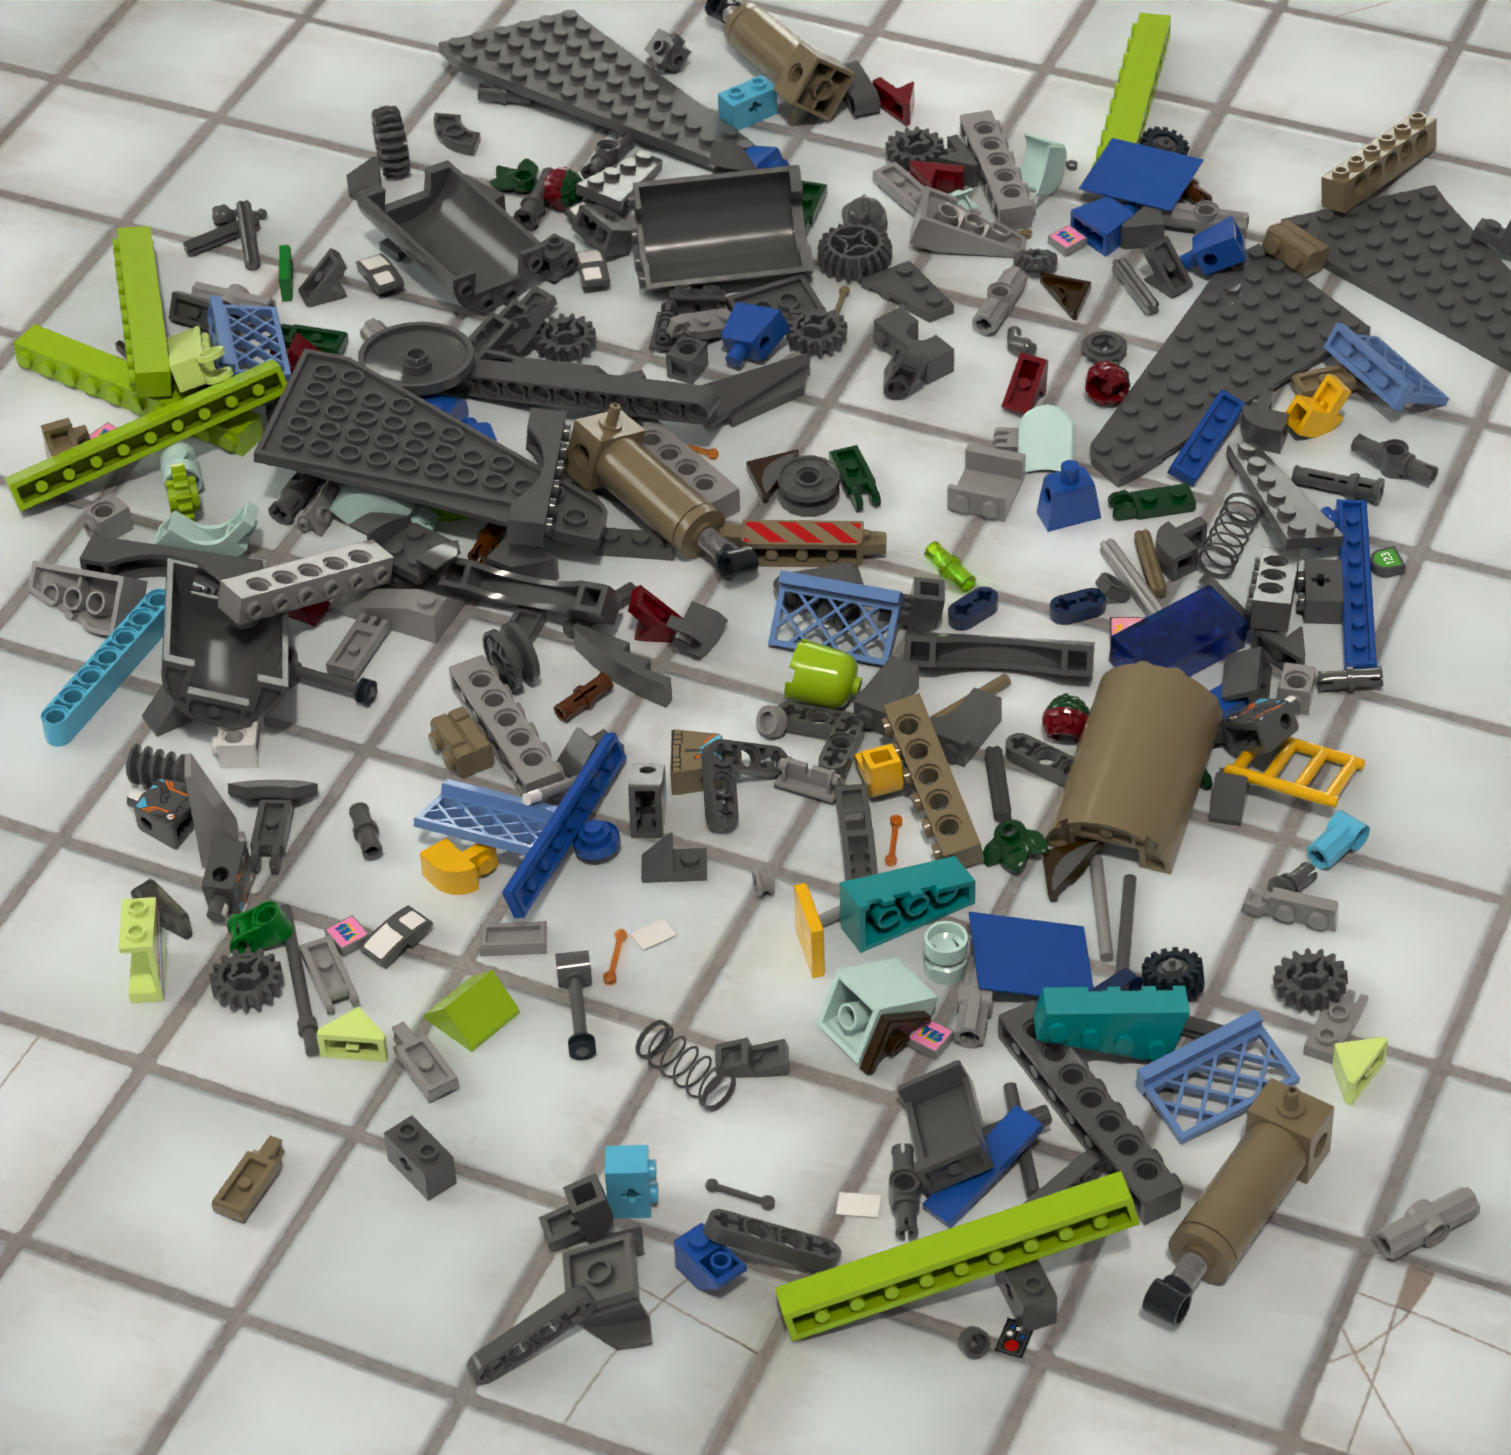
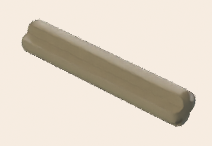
[1134,529,1167,598]

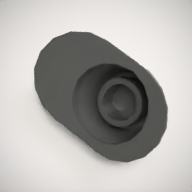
[842,194,888,232]

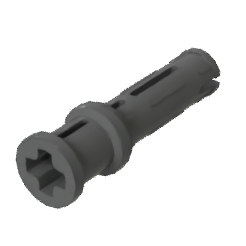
[513,167,553,231]
[1291,465,1385,505]

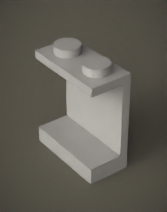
[947,443,1026,522]

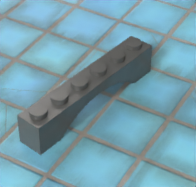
[507,408,571,547]
[79,535,264,591]
[438,558,623,625]
[904,631,1095,677]

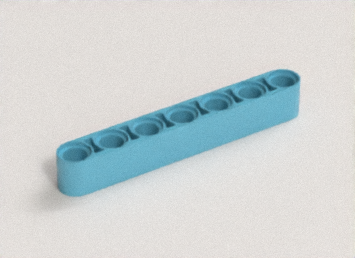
[41,588,165,747]

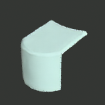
[1020,133,1067,195]
[1018,405,1075,473]

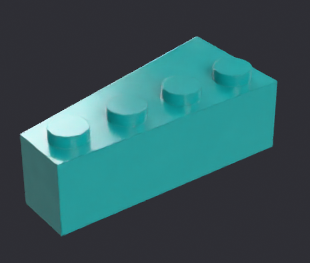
[839,856,976,953]
[1033,986,1190,1061]

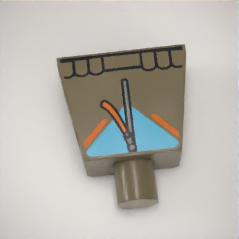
[670,729,742,795]

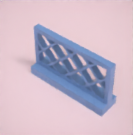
[207,295,291,382]
[1323,323,1449,411]
[768,570,906,666]
[413,779,558,855]
[1136,1009,1300,1145]

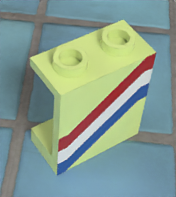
[119,897,167,1003]

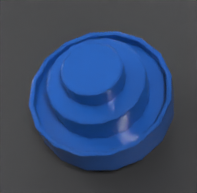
[572,820,621,860]

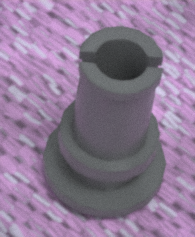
[1267,862,1318,893]

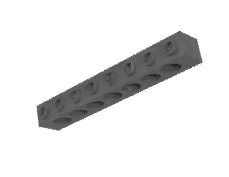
[998,1000,1183,1226]

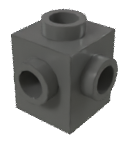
[644,28,691,73]
[536,233,577,282]

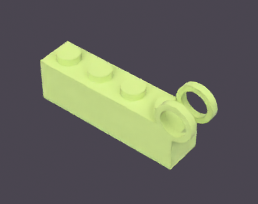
[167,326,234,393]

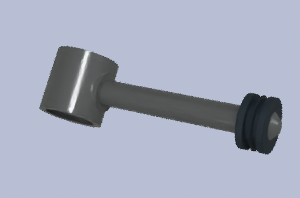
[288,646,377,705]
[555,950,596,1060]

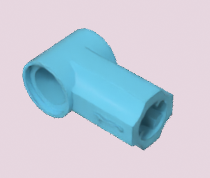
[1306,810,1370,870]

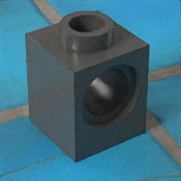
[666,335,709,384]

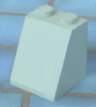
[816,957,938,1064]

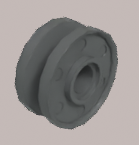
[778,455,840,517]
[482,621,540,691]

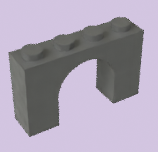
[854,655,1002,768]

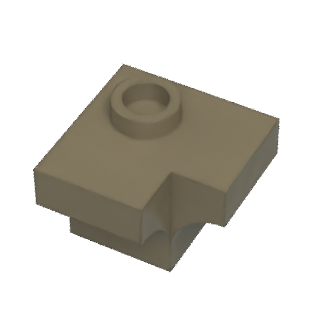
[40,417,90,459]

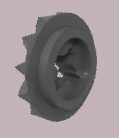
[1013,248,1058,273]
[1081,331,1127,362]

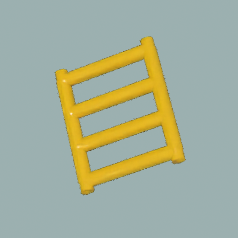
[1223,736,1366,808]

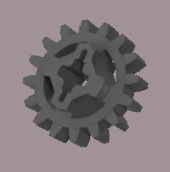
[886,127,944,169]
[786,307,847,356]
[534,313,596,362]
[209,947,284,1012]
[1273,948,1348,1011]

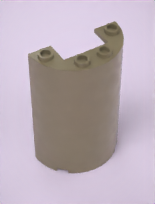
[1045,661,1223,874]

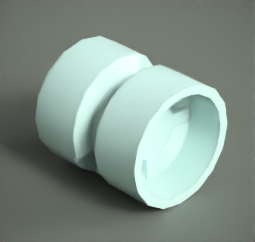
[159,443,203,492]
[924,921,968,985]

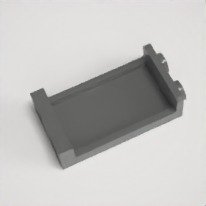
[897,1060,994,1195]

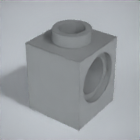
[83,493,133,539]
[1278,662,1316,715]

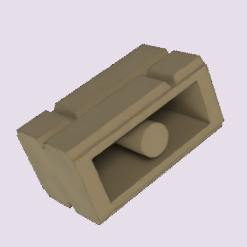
[1261,220,1330,277]
[428,706,494,779]

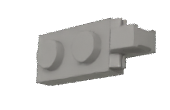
[666,308,731,340]
[1244,887,1339,932]
[392,1021,459,1102]

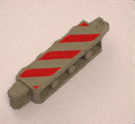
[718,520,887,567]

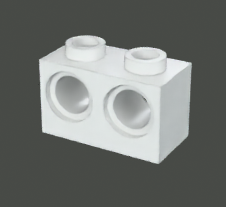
[212,714,265,768]

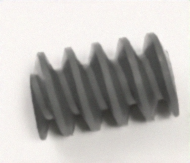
[126,743,186,787]

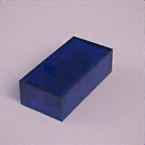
[1108,584,1249,677]

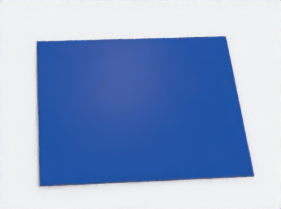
[1079,138,1204,212]
[968,911,1094,997]

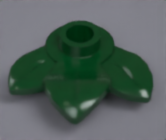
[489,158,539,193]
[983,819,1048,874]

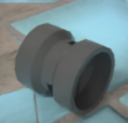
[818,599,862,630]

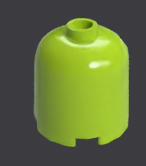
[784,638,863,710]

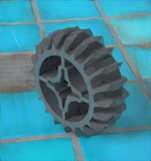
[371,105,410,179]
[817,222,892,283]

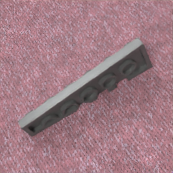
[1226,441,1344,549]

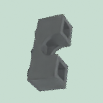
[873,307,954,385]

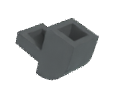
[1241,389,1289,454]
[1156,516,1208,582]
[878,577,945,633]
[666,601,728,657]
[539,1173,613,1252]

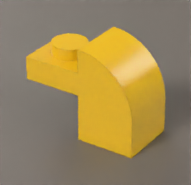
[1285,374,1352,438]
[854,743,904,798]
[420,838,498,895]

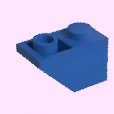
[673,1222,747,1290]

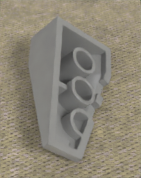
[909,186,1027,258]
[27,561,148,636]
[328,588,465,644]
[185,753,247,868]

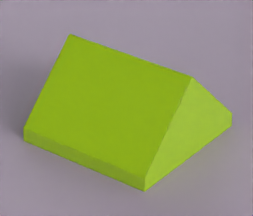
[424,970,520,1052]

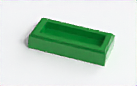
[279,245,293,302]

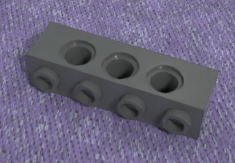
[1245,546,1300,632]

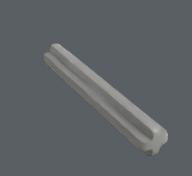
[1100,538,1167,618]

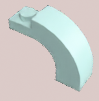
[329,485,440,530]
[154,501,258,557]

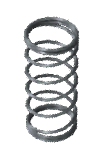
[1197,492,1262,578]
[635,1020,736,1111]

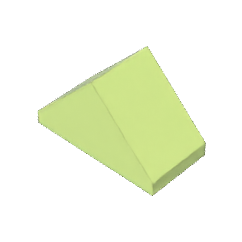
[317,1006,388,1062]
[1332,1037,1388,1106]

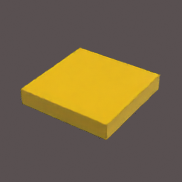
[794,883,825,978]

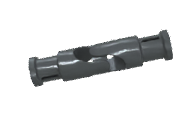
[268,472,324,525]

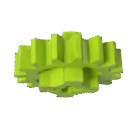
[165,462,201,521]

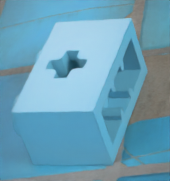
[718,75,778,131]
[605,1145,658,1219]

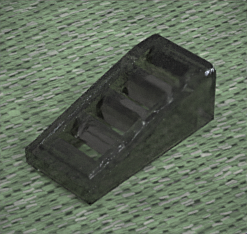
[131,879,192,940]

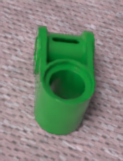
[227,901,294,954]

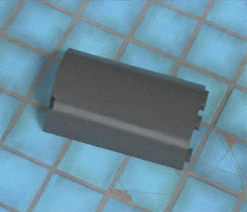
[356,160,545,312]
[627,165,814,292]
[161,558,289,727]

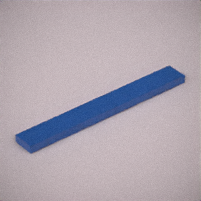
[1336,499,1377,670]
[502,732,627,919]

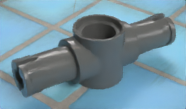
[581,132,634,179]
[1351,433,1438,485]
[889,1143,921,1240]

